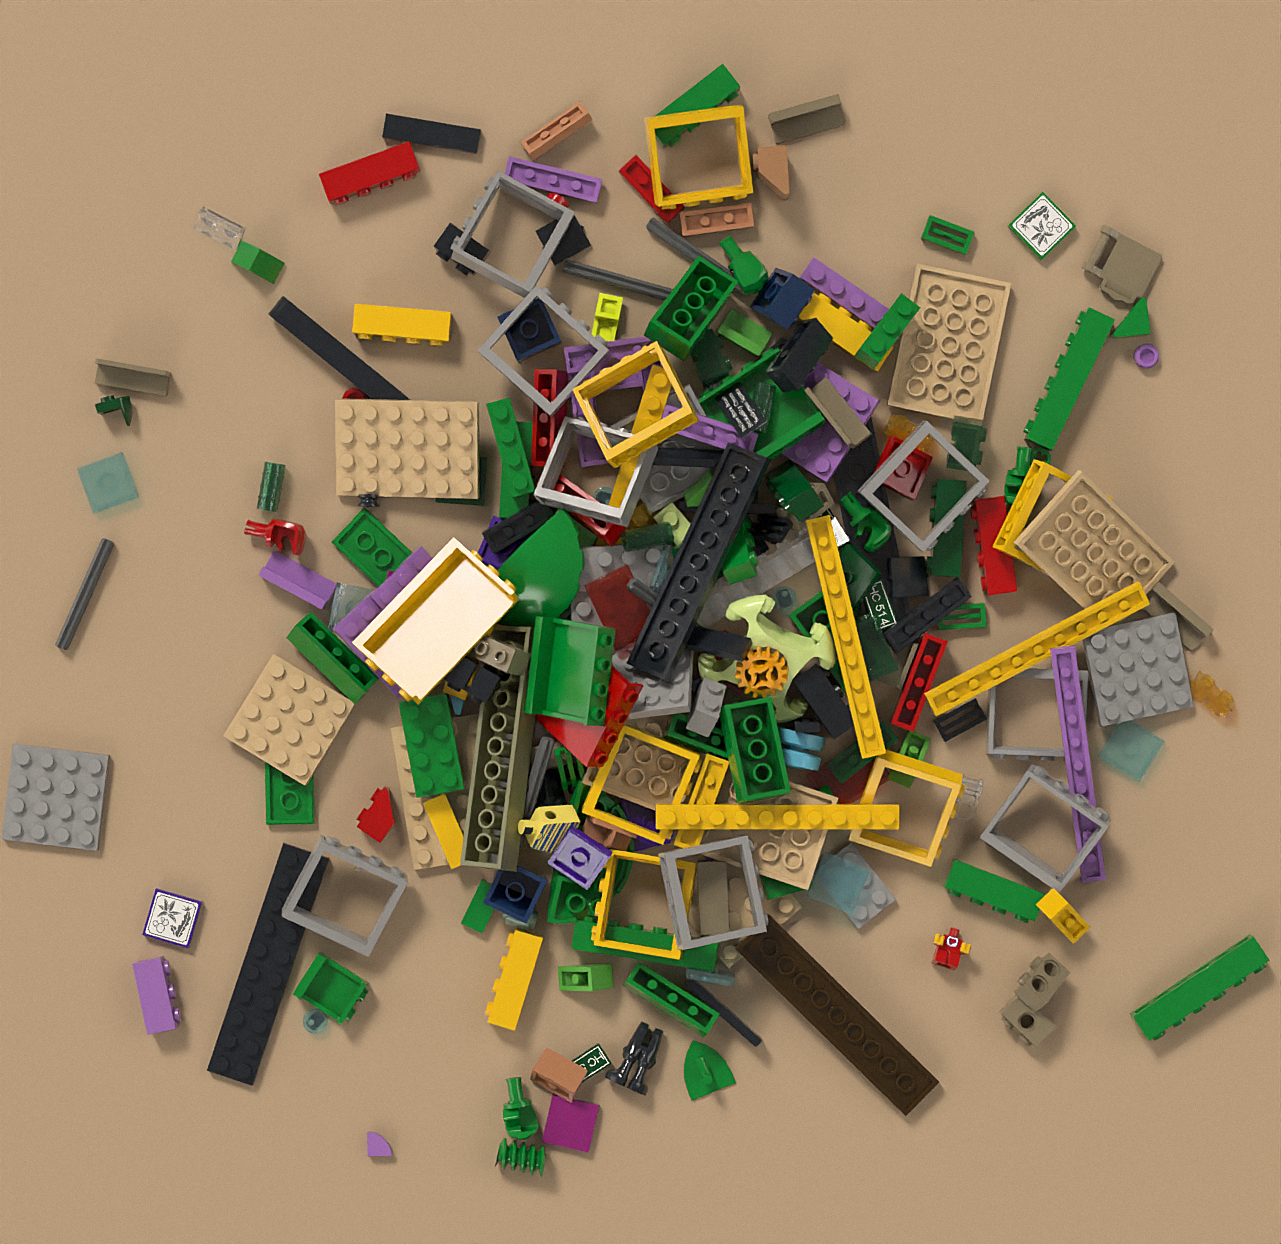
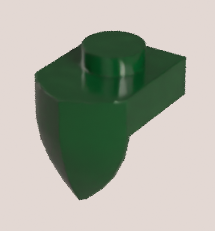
[95,395,132,426]

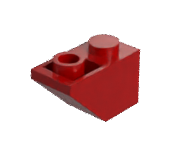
[356,786,396,843]

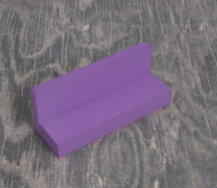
[259,551,337,610]

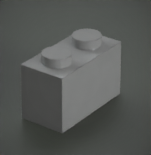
[686,677,726,737]

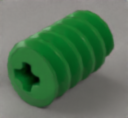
[495,1138,547,1177]

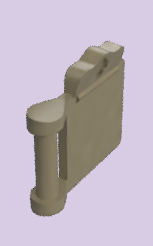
[1082,225,1162,304]

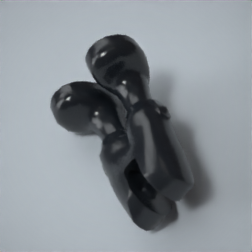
[605,1021,664,1096]

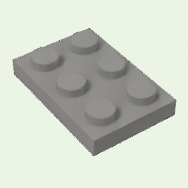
[814,842,896,929]

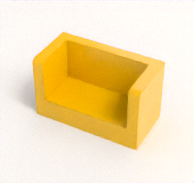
[1036,889,1091,944]

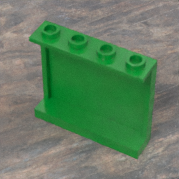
[698,348,827,460]
[524,616,616,726]

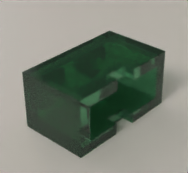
[690,329,733,388]
[946,415,987,471]

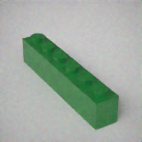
[1023,307,1115,451]
[571,916,720,971]
[1130,934,1270,1041]

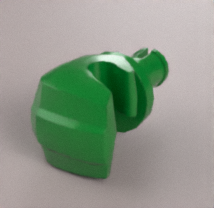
[719,235,769,296]
[1004,446,1032,505]
[839,492,891,552]
[503,1077,538,1140]

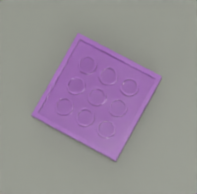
[781,362,880,483]

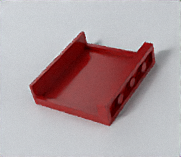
[535,665,643,767]

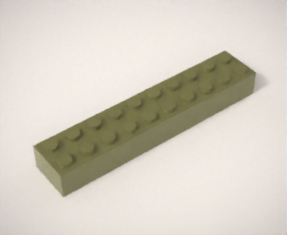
[460,625,536,872]

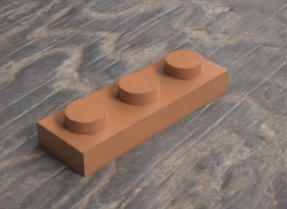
[520,101,593,160]
[679,202,754,237]

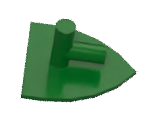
[684,1040,736,1101]

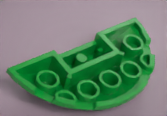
[497,508,585,627]
[547,780,634,924]

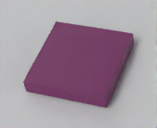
[542,1094,599,1153]

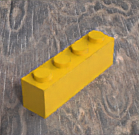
[798,293,894,373]
[352,304,452,346]
[485,928,544,1031]

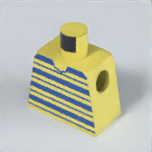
[518,805,580,853]

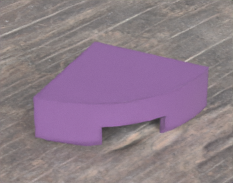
[367,1131,392,1156]

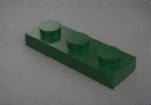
[826,720,899,784]

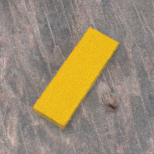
[423,793,464,869]

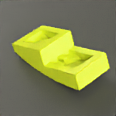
[591,293,623,341]

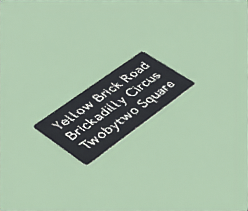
[715,382,766,438]

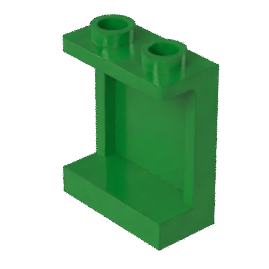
[292,952,369,1025]

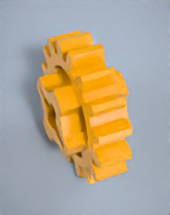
[735,646,788,698]

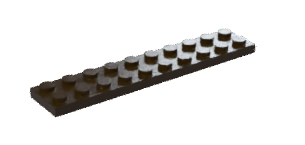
[734,914,939,1116]

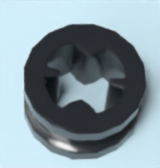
[358,494,380,507]

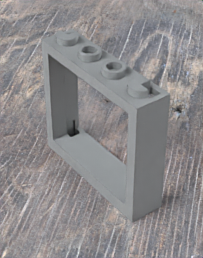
[450,171,575,298]
[478,286,610,417]
[534,416,658,527]
[857,420,989,552]
[986,668,1088,761]
[980,764,1112,893]
[282,835,408,957]
[658,836,768,950]

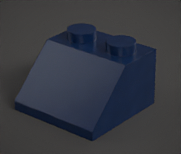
[749,268,814,330]
[483,865,548,924]

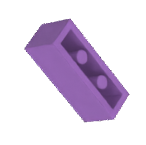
[132,956,181,1035]

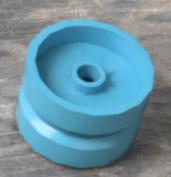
[778,727,826,771]

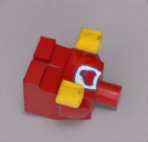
[931,928,971,971]

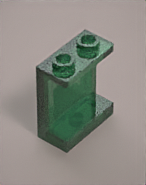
[831,613,899,682]

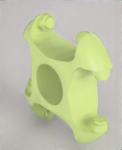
[698,594,837,724]

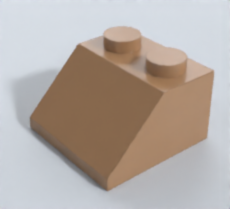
[752,145,790,200]

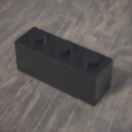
[765,318,833,392]

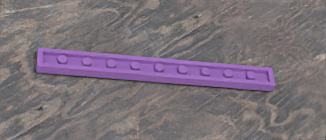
[1050,645,1106,883]

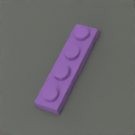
[505,156,603,204]
[800,257,889,329]
[661,404,758,452]

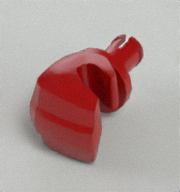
[244,519,306,556]

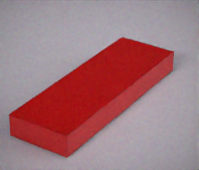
[619,155,685,224]

